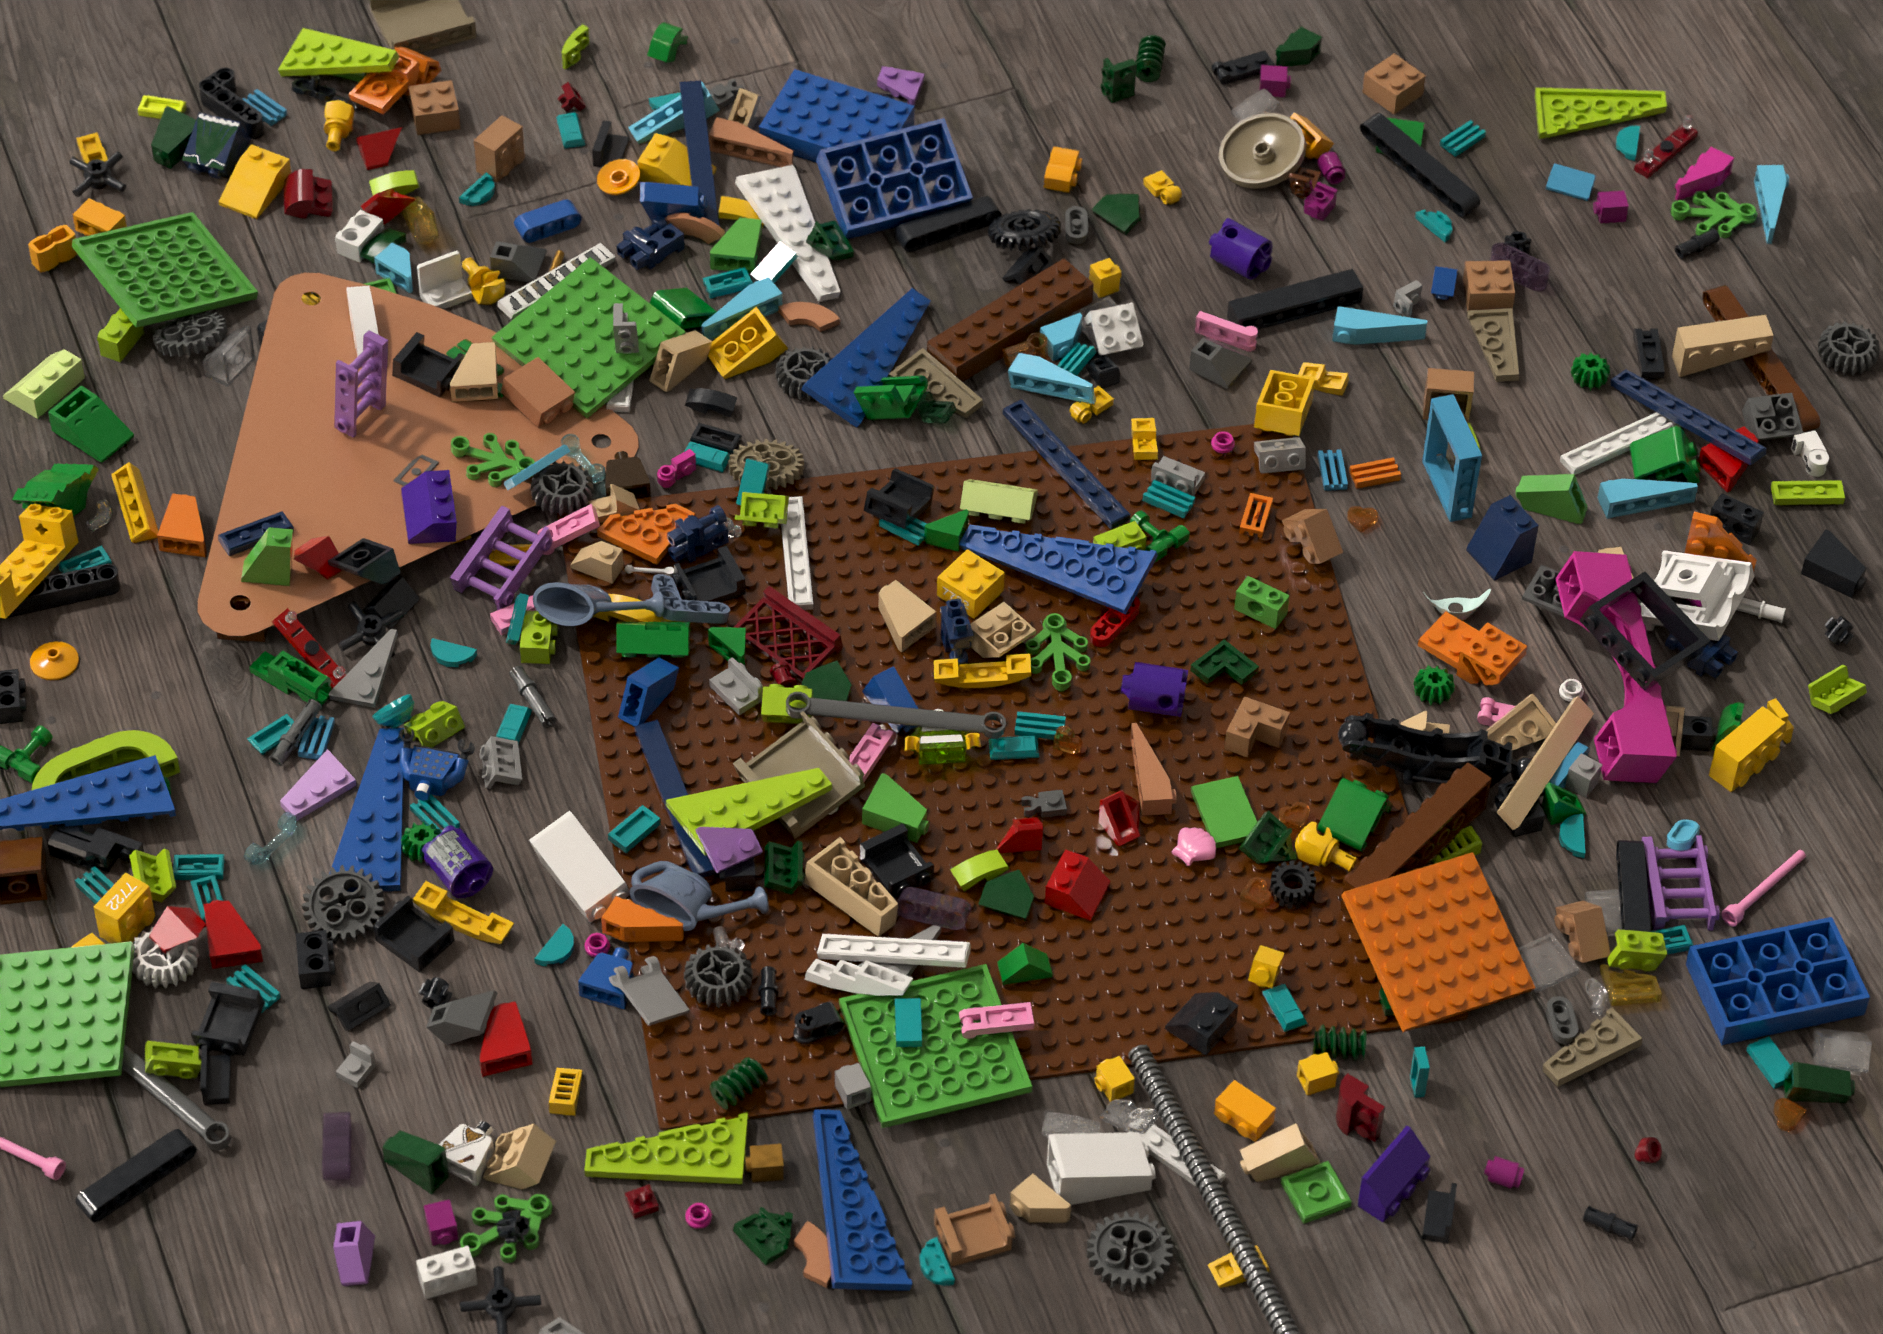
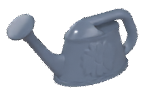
[533,582,665,626]
[630,861,769,931]

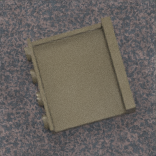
[733,711,865,839]

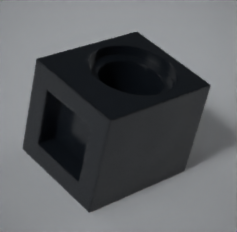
[1680,716,1716,751]

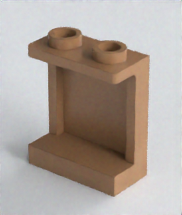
[934,1194,1015,1267]

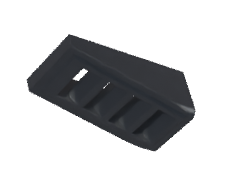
[1085,348,1120,388]

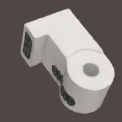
[1791,431,1829,477]

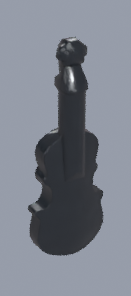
[291,75,363,111]

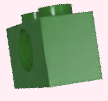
[1234,576,1290,629]

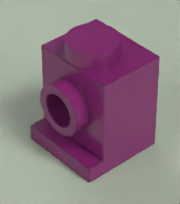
[1303,182,1337,221]

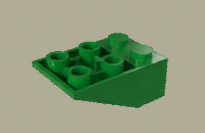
[48,386,134,463]

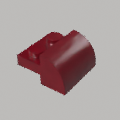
[284,169,332,219]
[1336,1073,1385,1142]

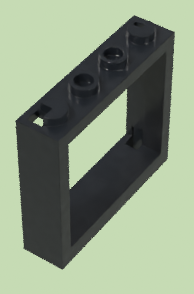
[1579,571,1710,691]

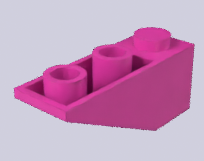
[1675,147,1734,200]

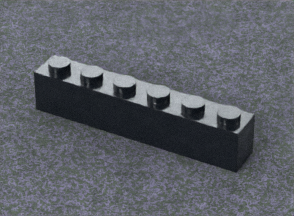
[1227,269,1364,330]

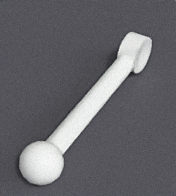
[624,565,674,577]

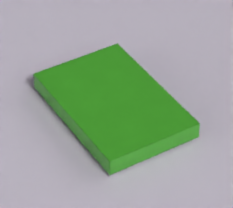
[1191,776,1257,848]

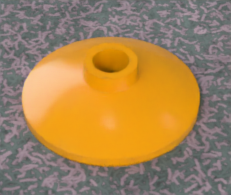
[597,159,640,195]
[30,641,79,681]

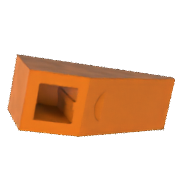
[601,896,684,942]

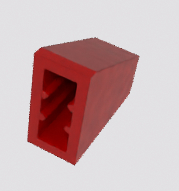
[1698,426,1759,493]
[204,900,263,969]
[479,1001,532,1077]

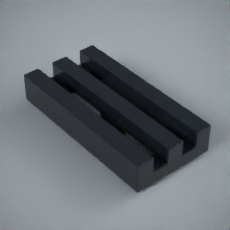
[690,423,742,454]

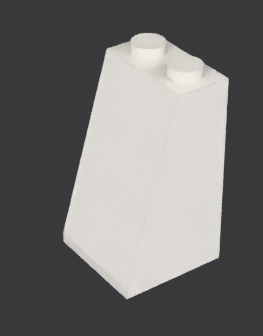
[529,811,630,923]
[1047,1132,1156,1205]

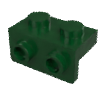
[1100,58,1137,103]
[764,841,805,895]

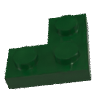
[1190,639,1259,685]

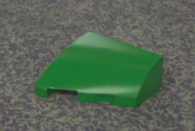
[1712,702,1744,751]

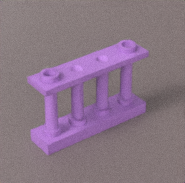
[334,330,388,438]
[450,506,553,610]
[1641,835,1719,931]

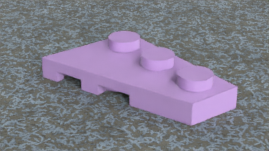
[280,749,356,822]

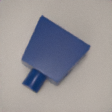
[578,947,633,1010]

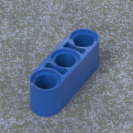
[514,199,582,243]

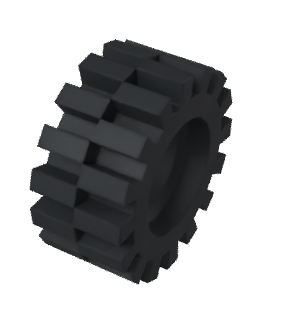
[1270,861,1316,909]

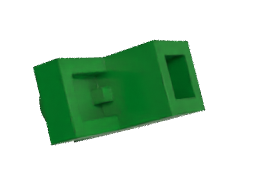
[647,22,688,62]

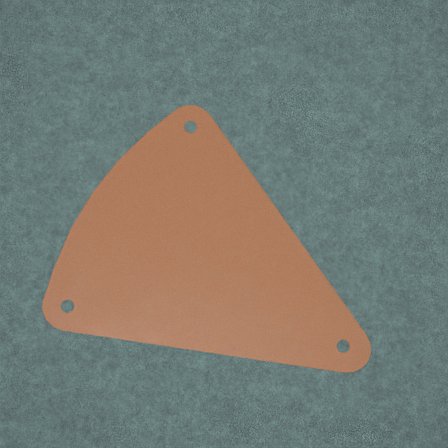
[198,273,639,636]

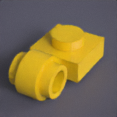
[1143,170,1182,205]
[1069,386,1114,423]

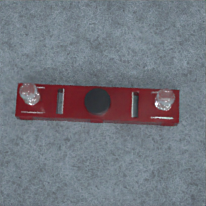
[1634,115,1698,179]

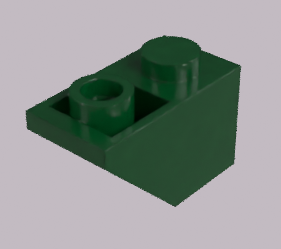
[1275,26,1322,67]

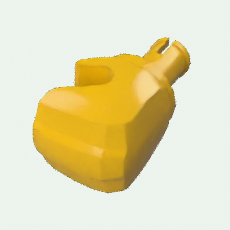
[324,100,354,151]
[462,257,505,305]
[1295,821,1358,872]

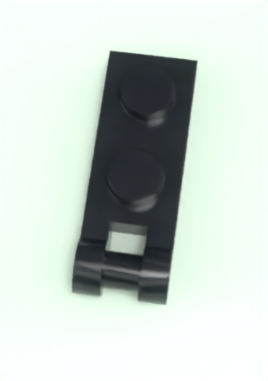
[1211,50,1275,85]
[1633,328,1665,378]

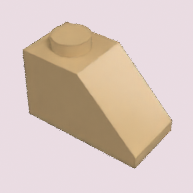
[570,541,624,584]
[1010,1174,1071,1223]

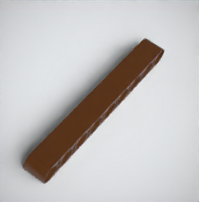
[1702,285,1820,433]

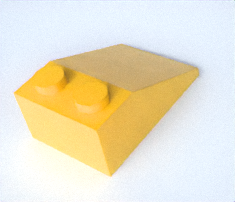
[637,133,716,186]
[219,144,291,219]
[708,307,788,379]

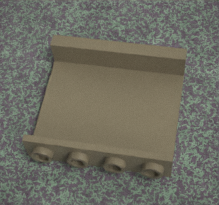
[369,0,477,53]

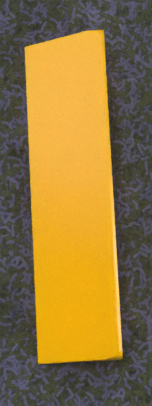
[111,462,158,543]

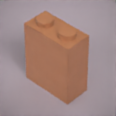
[501,357,575,428]

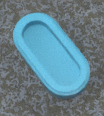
[1667,819,1700,851]

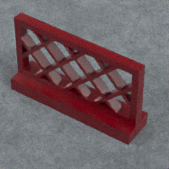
[733,586,843,681]

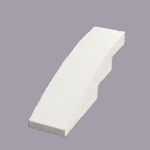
[346,286,378,357]
[805,959,913,995]

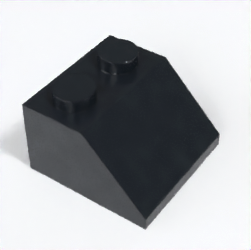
[1165,992,1238,1055]

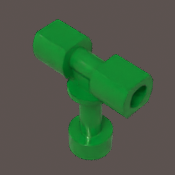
[1130,510,1190,563]
[0,725,53,783]

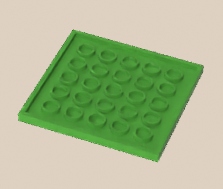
[72,212,258,328]
[492,257,686,419]
[0,941,135,1087]
[839,964,1032,1128]

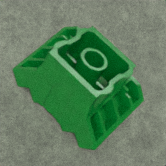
[12,464,99,517]

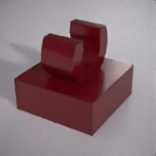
[557,82,586,112]
[625,1185,659,1219]

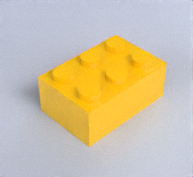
[1254,370,1315,436]
[1709,706,1786,792]

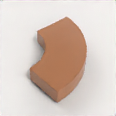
[665,213,725,244]
[778,302,840,332]
[794,1221,832,1288]

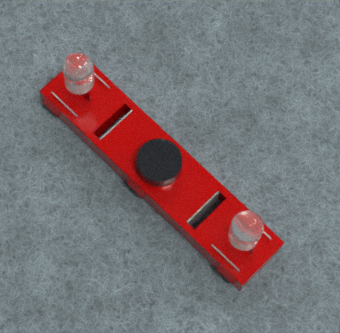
[272,608,346,690]

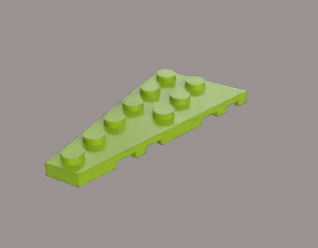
[278,28,399,77]
[1535,88,1667,139]
[666,768,832,856]
[584,1113,748,1184]

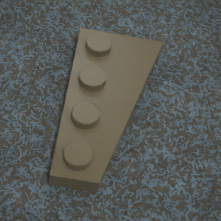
[1467,308,1519,382]
[888,348,983,418]
[1543,1007,1642,1087]

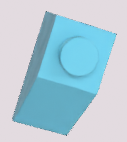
[374,242,413,293]
[1040,313,1082,361]

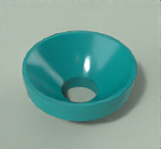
[372,694,415,728]

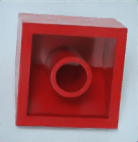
[1045,849,1111,921]

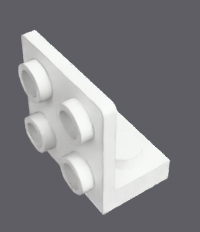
[417,251,473,310]
[1084,303,1143,356]

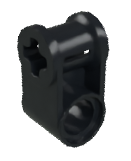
[793,1002,845,1044]

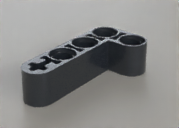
[199,68,265,139]

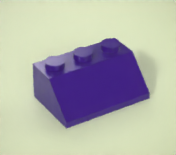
[401,470,457,544]
[1357,1126,1430,1223]

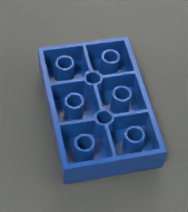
[759,69,914,163]
[816,118,973,239]
[1686,917,1870,1045]

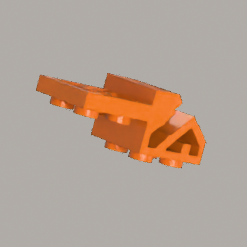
[349,47,441,114]
[1418,611,1527,685]

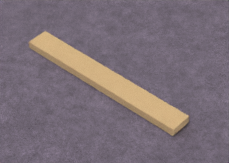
[1497,696,1594,830]

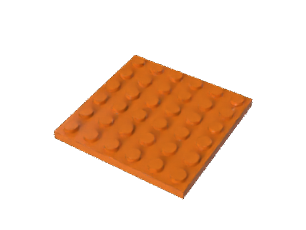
[1341,852,1536,1032]

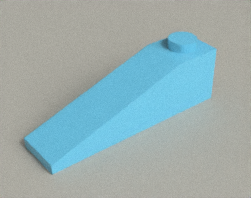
[628,82,720,144]
[1754,165,1789,244]
[702,277,782,340]
[1332,306,1428,345]
[1008,353,1096,404]
[1597,479,1698,518]

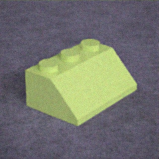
[3,349,85,419]
[960,479,1038,523]

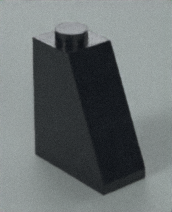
[1801,529,1867,598]

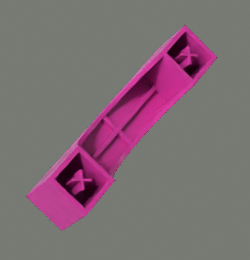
[1555,551,1677,783]

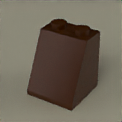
[0,837,48,905]

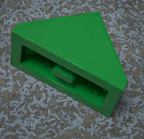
[924,509,969,551]
[708,627,746,666]
[1542,782,1586,825]
[997,943,1052,985]

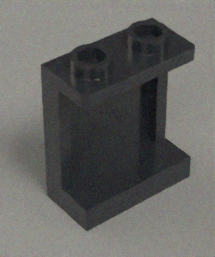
[392,332,464,397]
[864,468,934,529]
[672,546,746,602]
[860,823,934,898]
[374,896,454,973]
[191,982,265,1056]

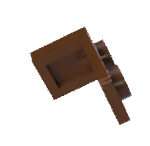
[1289,167,1321,199]

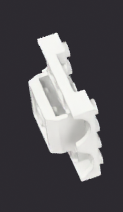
[1641,550,1754,641]

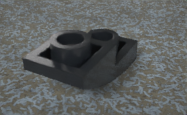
[685,388,737,418]

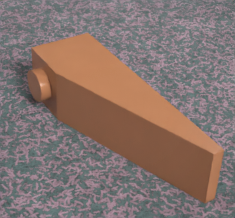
[708,118,793,167]
[1131,723,1177,816]

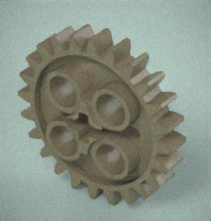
[729,439,804,491]

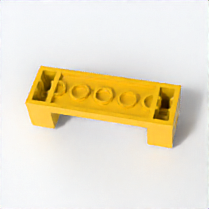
[0,504,79,619]

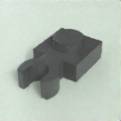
[708,79,744,110]
[1022,790,1067,818]

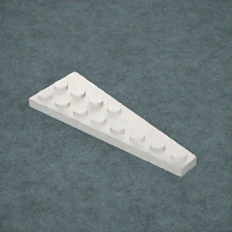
[735,165,840,302]

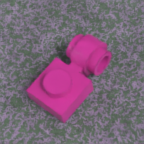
[657,449,696,488]

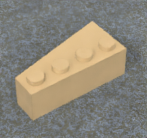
[1672,315,1774,377]
[804,837,898,937]

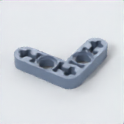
[651,574,730,624]

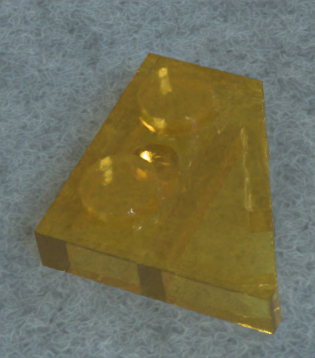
[1600,965,1662,1006]

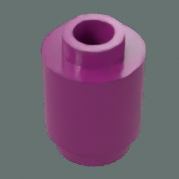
[1317,152,1345,184]
[1484,1156,1525,1188]

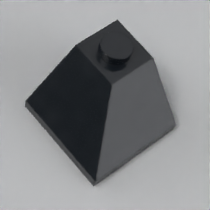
[328,538,401,584]

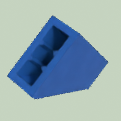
[640,182,707,221]
[618,658,679,726]
[862,666,918,734]

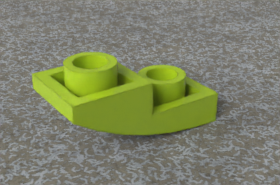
[562,24,590,70]
[369,170,420,195]
[950,850,1009,891]

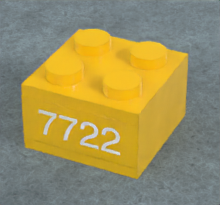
[937,549,1005,619]
[93,873,155,943]

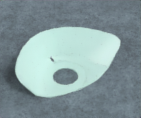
[1423,589,1491,620]

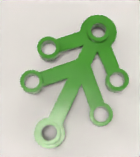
[1671,191,1757,238]
[451,433,535,487]
[1026,613,1091,691]
[460,1194,552,1263]

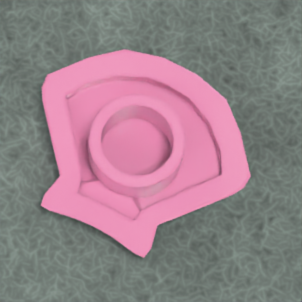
[1172,827,1216,866]

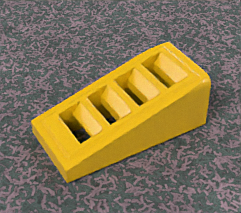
[549,1068,583,1116]

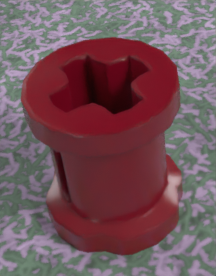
[769,662,797,688]

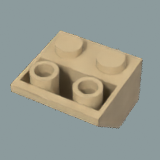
[970,602,1036,658]
[483,1124,556,1189]

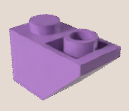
[334,1221,375,1286]

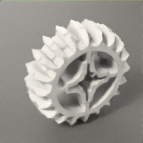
[132,926,199,989]

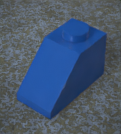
[1431,266,1458,300]

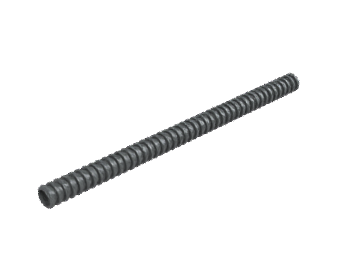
[1128,1045,1301,1334]

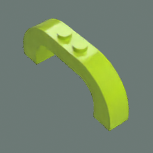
[32,730,180,826]

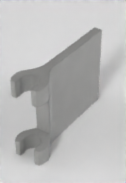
[609,956,689,1026]

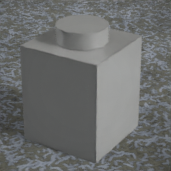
[1565,753,1602,798]
[835,1063,871,1109]

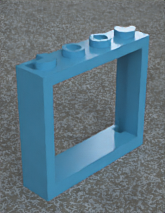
[1422,394,1482,522]

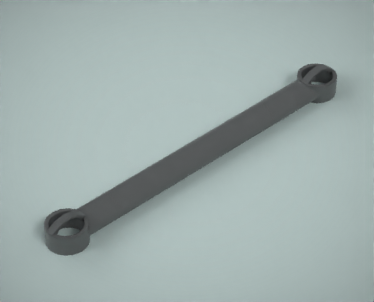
[786,692,1006,739]
[122,1044,231,1151]

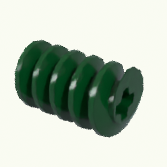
[1135,35,1166,83]
[1312,1024,1367,1061]
[710,1057,769,1110]

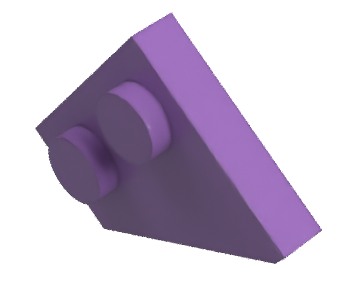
[877,66,924,105]
[695,827,763,873]

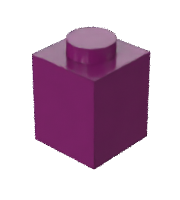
[1259,65,1291,98]
[1593,191,1629,223]
[424,1199,458,1246]

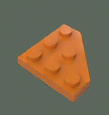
[597,504,695,565]
[1685,512,1757,572]

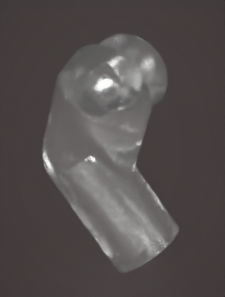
[86,499,113,532]
[723,516,741,539]
[713,927,744,954]
[1585,978,1608,1015]

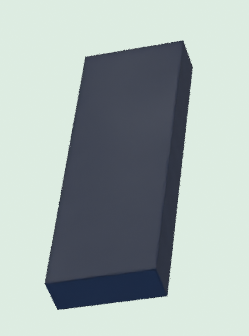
[218,511,294,556]

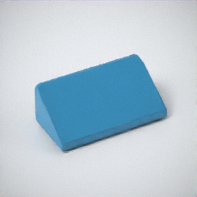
[1546,164,1596,201]

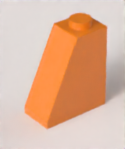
[157,493,207,557]

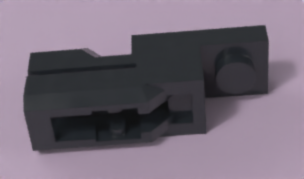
[48,823,144,872]

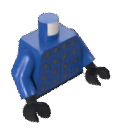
[399,729,475,801]

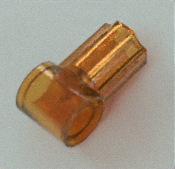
[1002,333,1048,367]

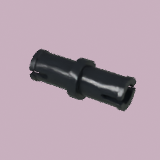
[1675,229,1720,259]
[758,966,779,1016]
[1583,1205,1638,1241]

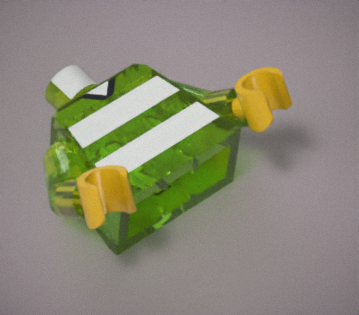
[904,709,981,765]

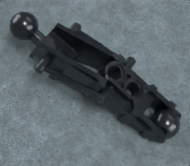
[1338,713,1533,788]

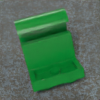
[650,288,717,330]
[853,375,928,420]
[1630,426,1701,484]
[1317,778,1393,852]

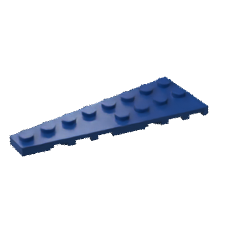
[801,288,930,428]
[959,525,1158,614]
[329,728,405,893]
[0,755,176,831]
[813,1110,912,1291]

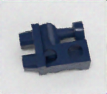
[616,215,685,270]
[667,505,729,563]
[940,599,974,665]
[1665,634,1738,679]

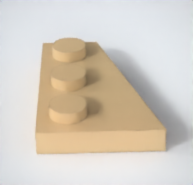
[1485,694,1556,750]

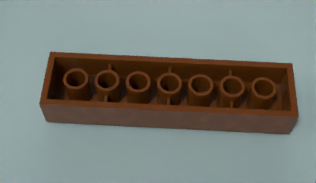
[927,258,1094,382]
[1340,763,1492,917]

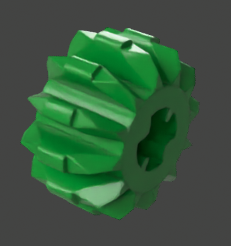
[1571,352,1610,390]
[1413,665,1455,706]
[401,821,442,864]

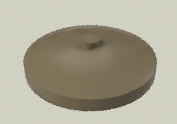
[1219,113,1306,189]

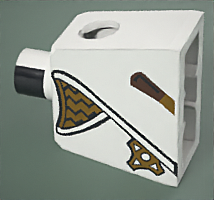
[439,1121,494,1186]

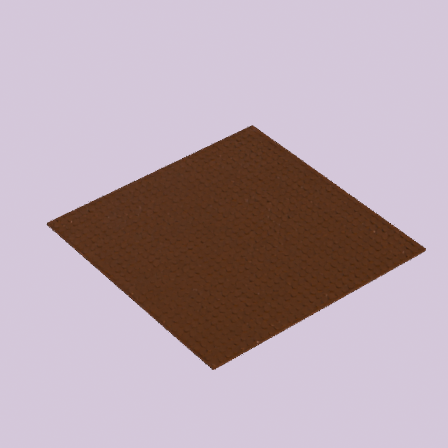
[557,424,1468,1131]

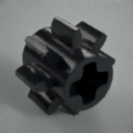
[1503,231,1531,259]
[1825,616,1854,645]
[418,977,453,1009]
[497,1210,530,1244]

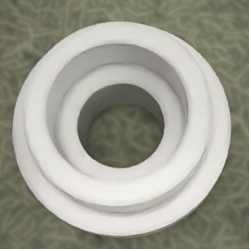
[1559,679,1584,702]

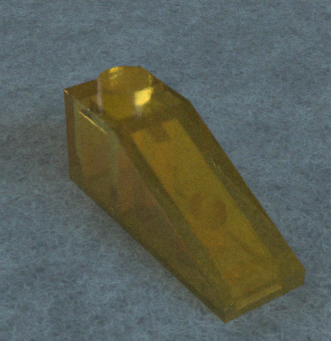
[401,196,439,244]

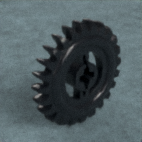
[988,209,1061,251]

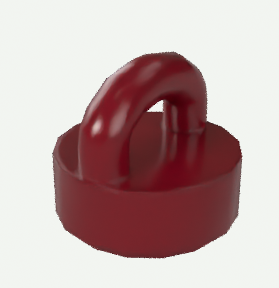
[1635,1137,1662,1163]

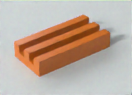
[1349,457,1401,489]
[1239,493,1273,538]

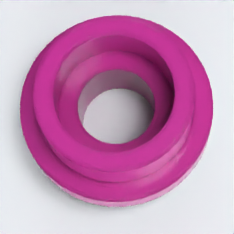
[1211,431,1235,453]
[584,933,610,957]
[685,1203,712,1229]

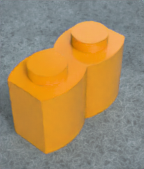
[1044,146,1083,193]
[28,225,77,272]

